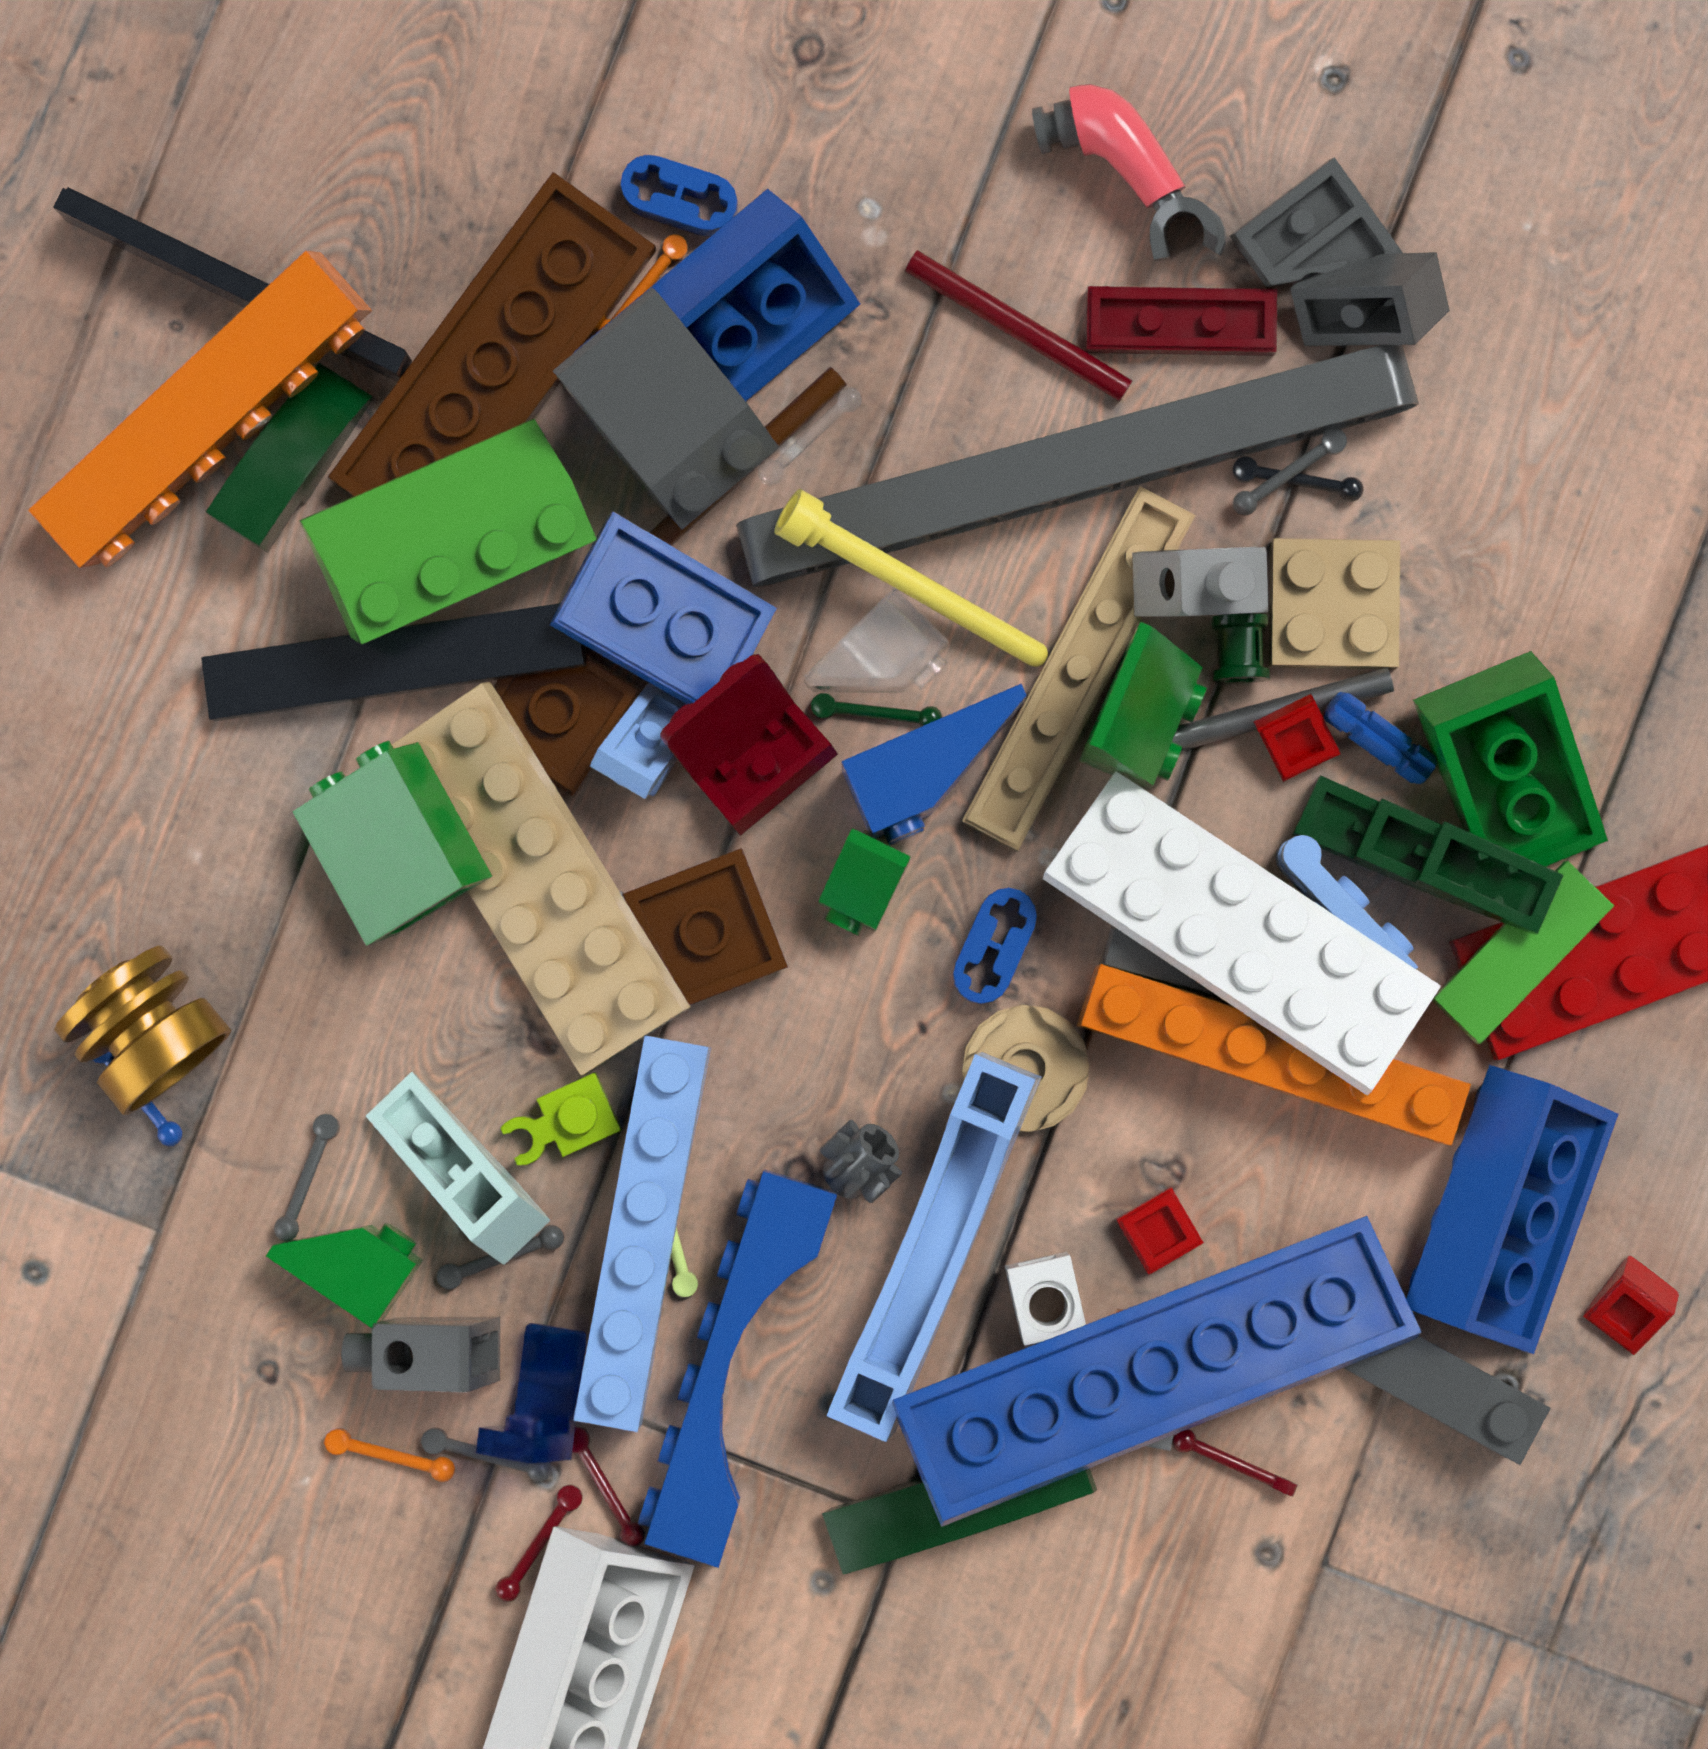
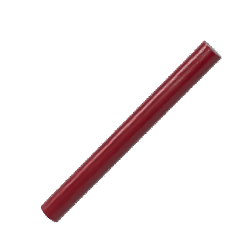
[905,250,1133,402]

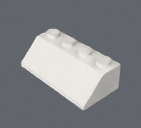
[483,1526,695,1749]

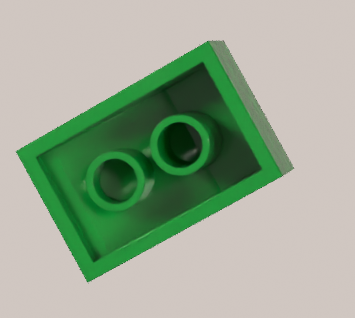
[1079,622,1207,790]
[1413,651,1608,867]

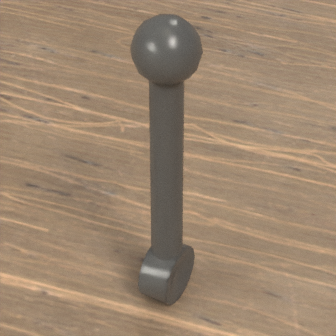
[1233,428,1347,515]
[274,1114,340,1241]
[437,1225,564,1289]
[421,1427,552,1482]

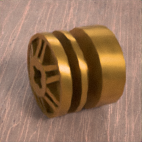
[54,945,232,1115]

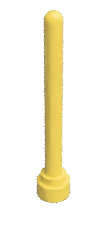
[774,489,1048,667]

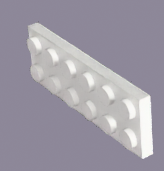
[1042,771,1441,1096]

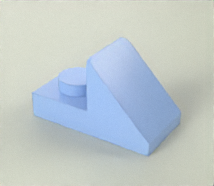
[590,683,687,799]

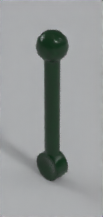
[811,693,943,727]

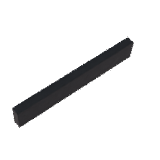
[53,187,412,382]
[201,603,587,721]

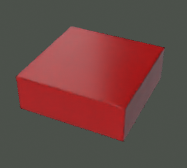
[1254,694,1341,782]
[1115,1187,1204,1275]

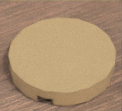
[962,1005,1089,1132]

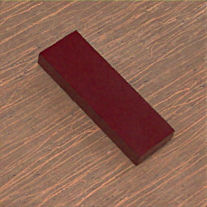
[1086,286,1277,356]

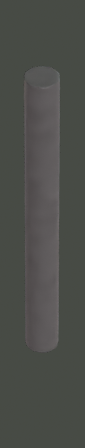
[1172,667,1394,751]

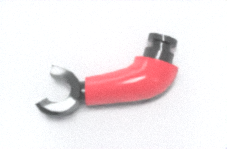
[1032,84,1226,261]

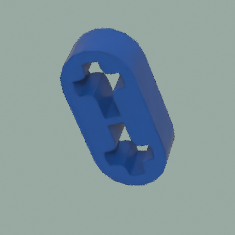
[621,155,738,237]
[953,888,1037,1004]

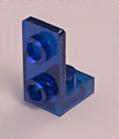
[476,1323,586,1464]

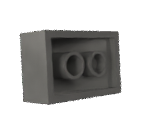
[553,287,779,529]

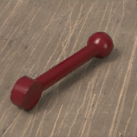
[564,1426,645,1547]
[1172,1429,1298,1497]
[495,1484,583,1602]

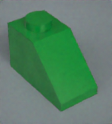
[818,828,911,936]
[266,1223,424,1328]

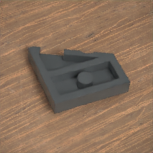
[1229,157,1403,287]

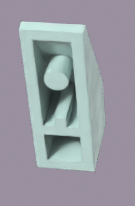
[366,1072,550,1265]

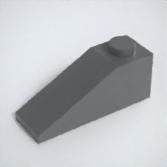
[1344,1336,1551,1465]

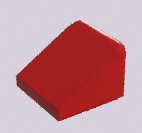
[1583,1256,1679,1355]

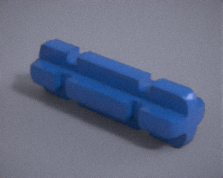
[1323,692,1437,785]

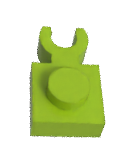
[500,1072,622,1165]

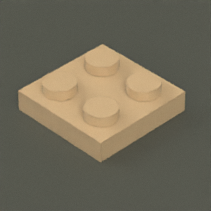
[1269,538,1400,670]

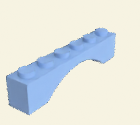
[574,1036,711,1432]
[826,1052,1042,1442]

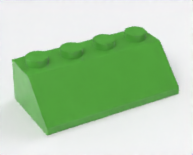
[299,419,597,644]

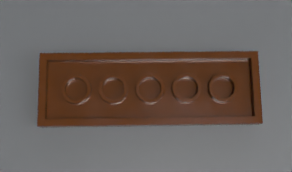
[328,172,657,497]

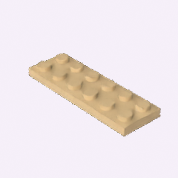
[392,682,691,1076]

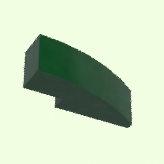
[206,363,374,553]

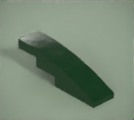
[1292,775,1564,935]
[822,1468,1097,1575]

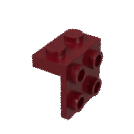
[660,654,838,836]

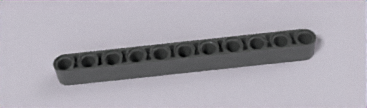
[736,345,1419,587]

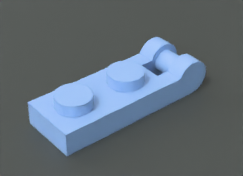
[1275,835,1418,969]

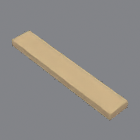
[962,486,1196,852]

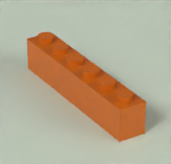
[28,251,372,568]
[1076,964,1471,1146]

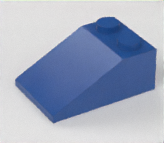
[841,683,1027,846]

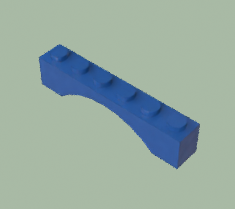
[638,1169,837,1568]

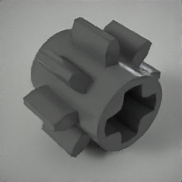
[820,1120,902,1203]

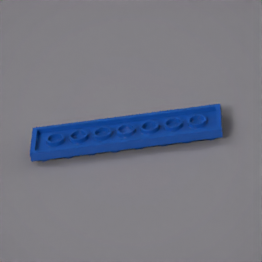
[892,1216,1421,1527]

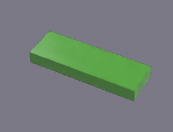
[1432,861,1614,1044]

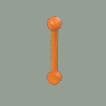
[597,234,688,332]
[324,1428,455,1482]

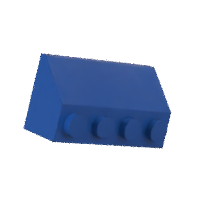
[574,188,861,401]
[1406,1065,1618,1354]

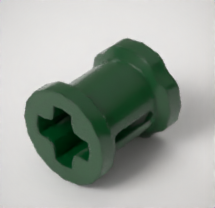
[1212,613,1270,684]

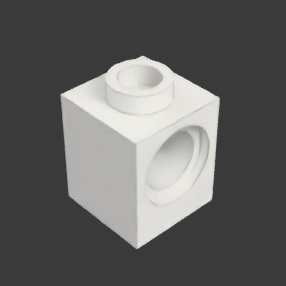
[1004,1252,1086,1346]

